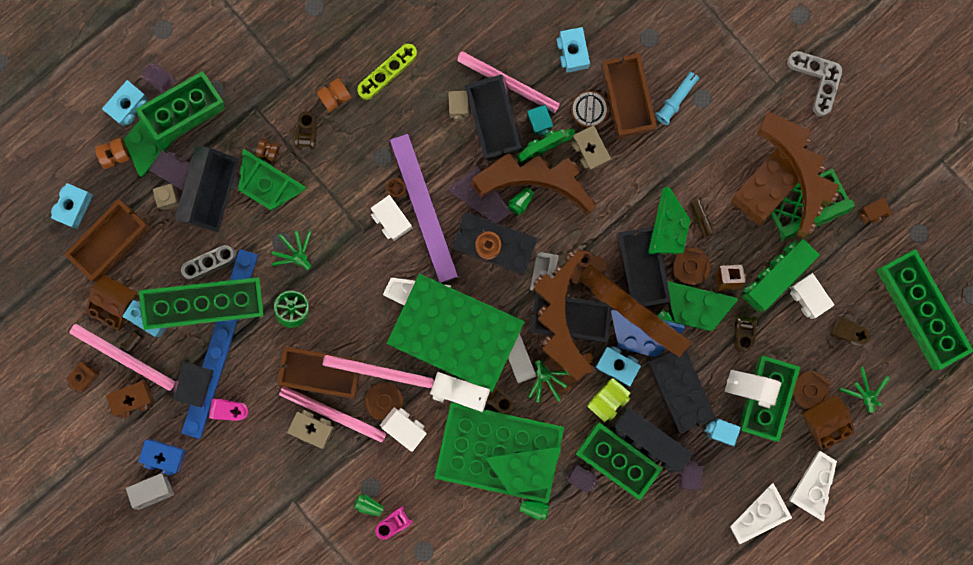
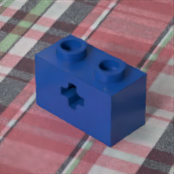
[138,439,187,475]

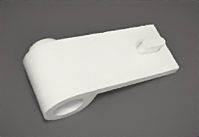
[724,370,781,408]
[430,372,490,412]

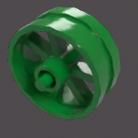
[274,291,309,328]

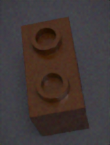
[106,381,155,419]

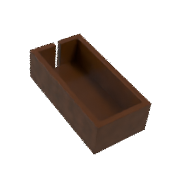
[601,53,657,139]
[731,148,799,226]
[64,199,151,282]
[277,347,363,398]

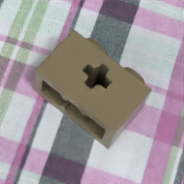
[571,125,611,172]
[287,410,334,449]

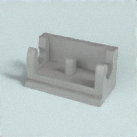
[530,252,559,291]
[126,473,174,510]

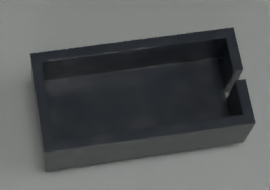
[465,74,524,161]
[175,146,239,232]
[452,212,538,276]
[616,226,671,307]
[530,293,612,343]
[646,350,716,434]
[611,407,693,474]

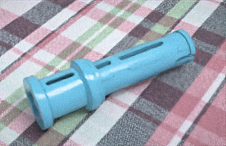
[654,72,699,125]

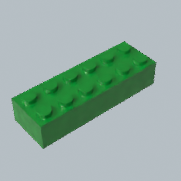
[876,249,973,370]
[139,277,264,330]

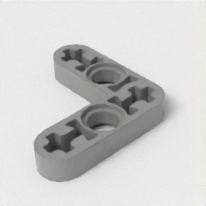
[787,51,842,117]

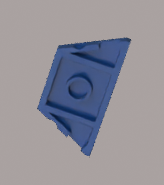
[611,308,684,358]

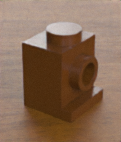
[859,198,893,224]
[715,265,747,291]
[66,361,100,392]

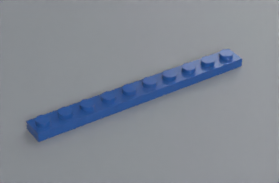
[182,249,259,439]

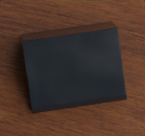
[170,360,214,408]

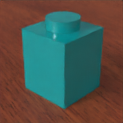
[527,105,553,137]

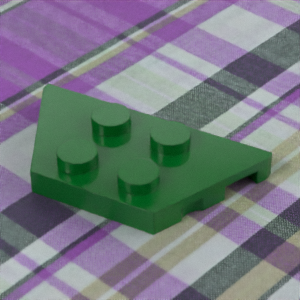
[123,121,176,178]
[516,129,576,166]
[238,149,307,211]
[648,187,690,254]
[667,281,738,331]
[486,446,561,494]

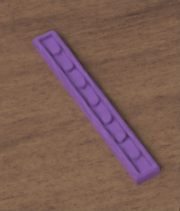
[390,134,458,283]

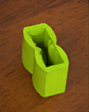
[587,377,630,422]

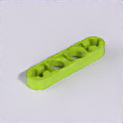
[357,44,417,100]

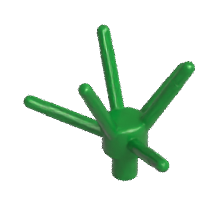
[271,230,312,270]
[528,360,569,403]
[839,367,890,413]

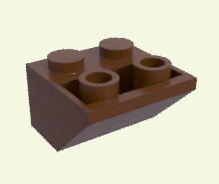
[85,275,137,331]
[803,395,855,451]

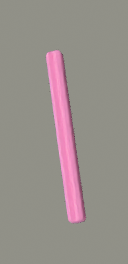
[458,52,559,113]
[70,324,175,391]
[323,355,434,388]
[279,386,386,442]

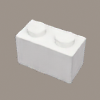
[371,195,412,241]
[789,273,834,319]
[380,407,427,452]

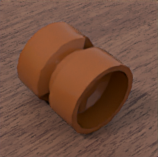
[316,77,351,113]
[95,137,131,169]
[476,232,501,260]

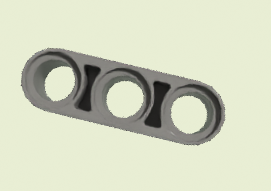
[181,245,237,280]
[508,333,536,383]

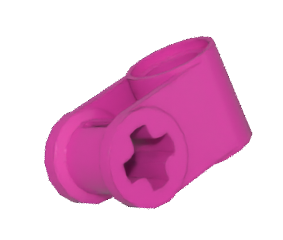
[209,398,249,421]
[375,506,413,540]

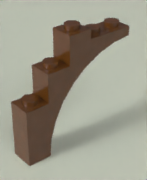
[757,112,839,238]
[470,153,597,216]
[533,250,591,381]
[579,264,692,358]

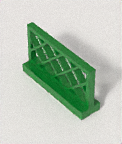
[770,168,855,242]

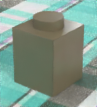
[448,91,469,120]
[153,184,180,210]

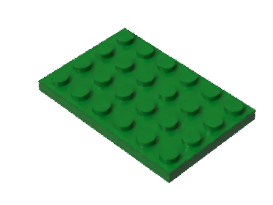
[387,274,525,392]
[434,402,564,503]

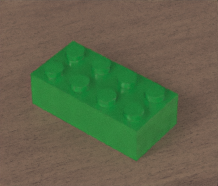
[136,71,225,148]
[741,239,820,312]
[738,356,800,442]
[575,422,663,500]

